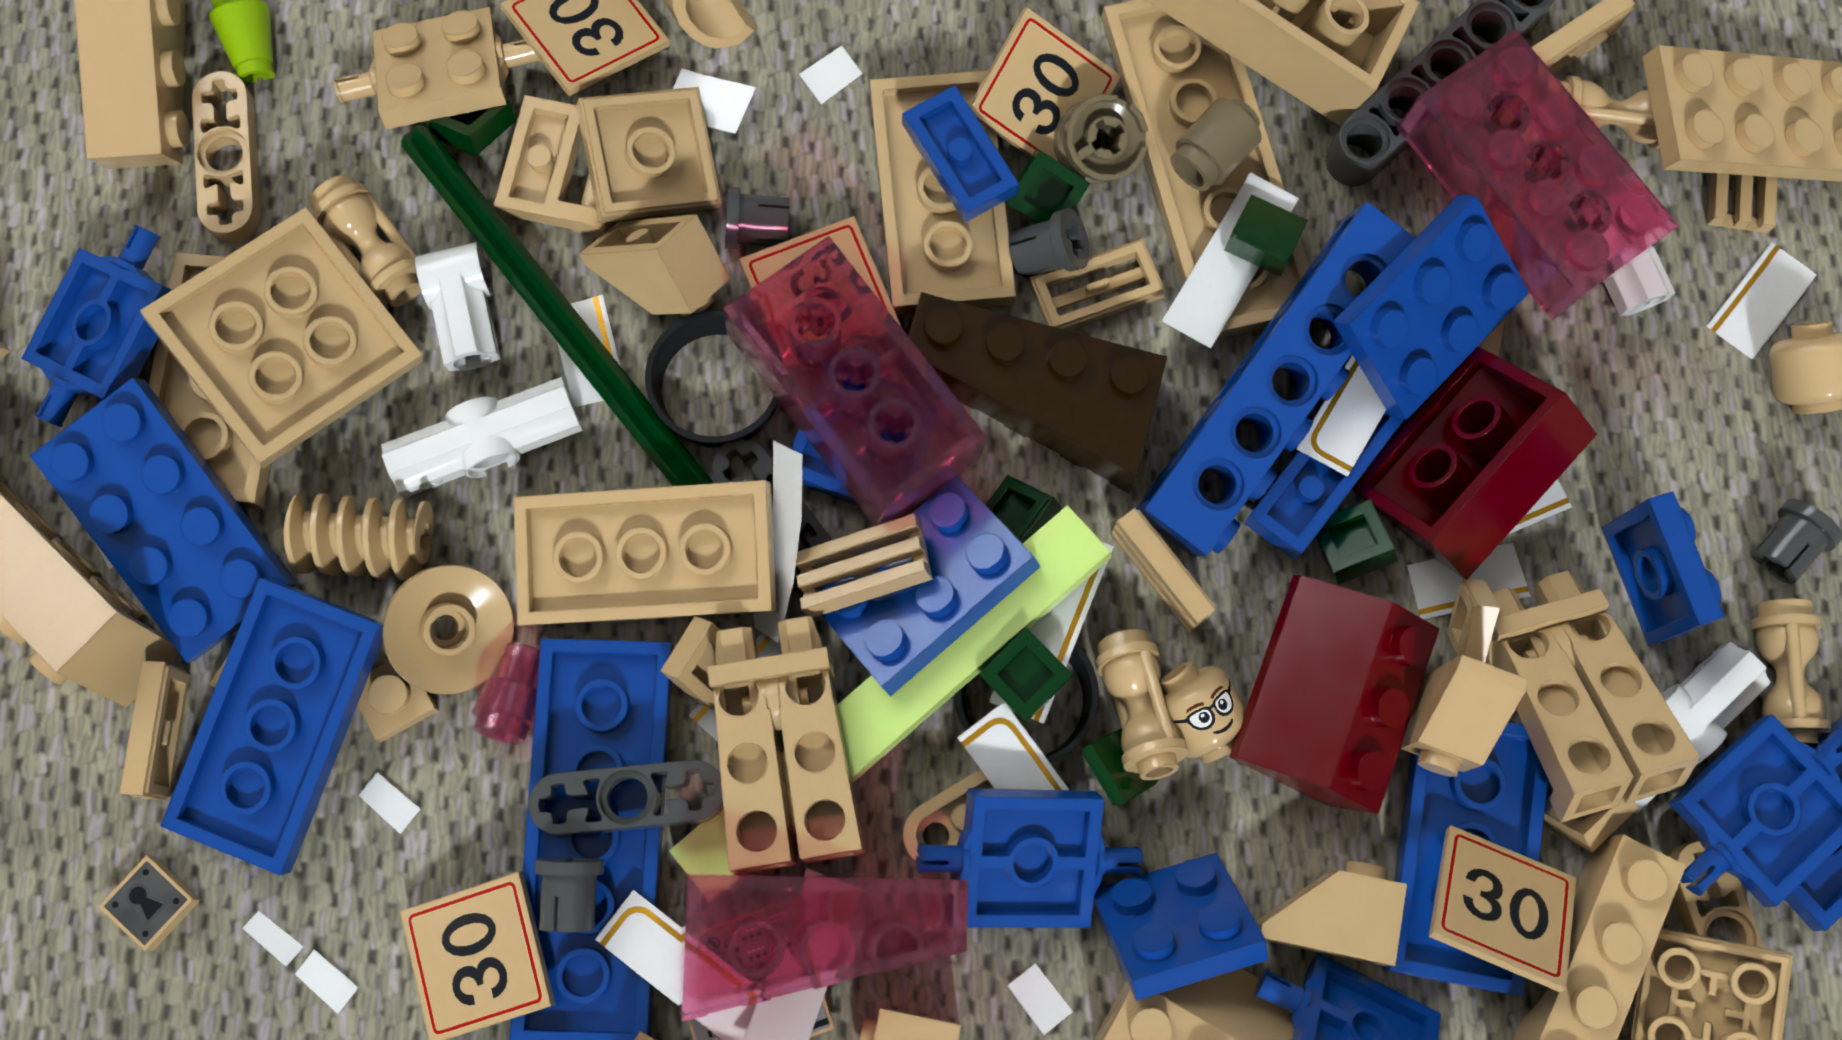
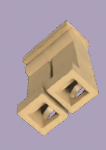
[1485,570,1701,823]
[707,616,867,874]

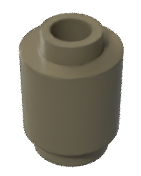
[1170,98,1262,191]

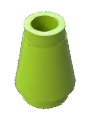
[208,0,275,84]

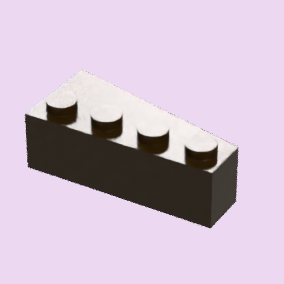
[904,292,1167,493]

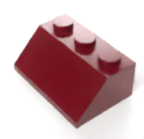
[1352,346,1597,580]
[1229,575,1440,814]

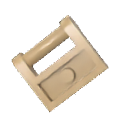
[494,95,607,237]

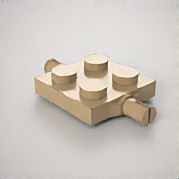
[334,7,542,130]

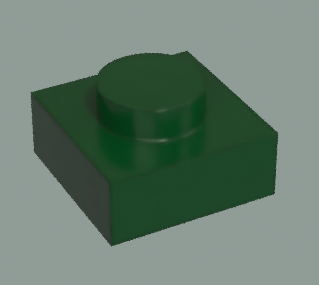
[426,100,516,156]
[1005,150,1090,223]
[1315,499,1398,585]
[979,627,1073,723]

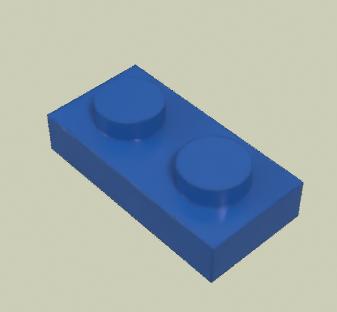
[902,85,1019,223]

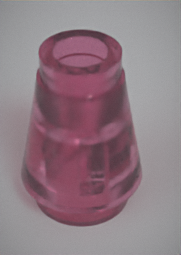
[472,643,540,744]

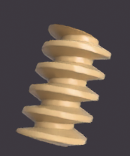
[283,492,434,581]

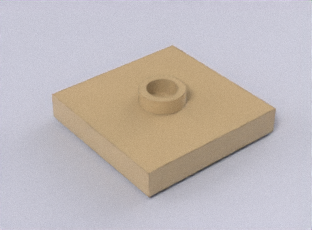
[576,87,722,223]

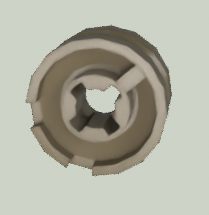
[1054,94,1149,184]

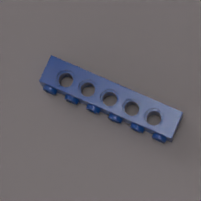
[1135,201,1415,557]

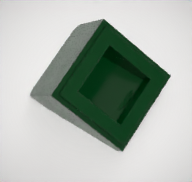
[1224,194,1308,277]
[986,475,1062,544]
[1082,728,1158,807]

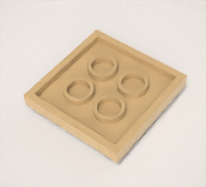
[140,207,423,469]

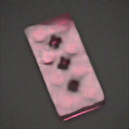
[1396,30,1679,320]
[723,236,987,526]

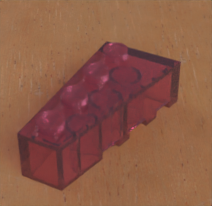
[679,872,968,1022]

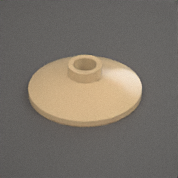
[382,565,514,695]

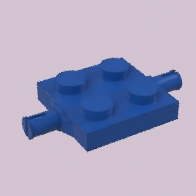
[21,224,171,427]
[1668,714,1842,907]
[916,788,1143,928]
[1254,952,1441,1040]

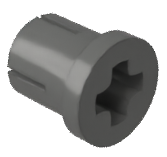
[725,187,789,249]
[1009,208,1089,277]
[1751,499,1842,584]
[535,857,605,932]

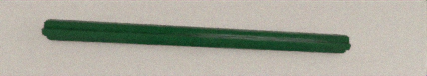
[401,125,714,486]

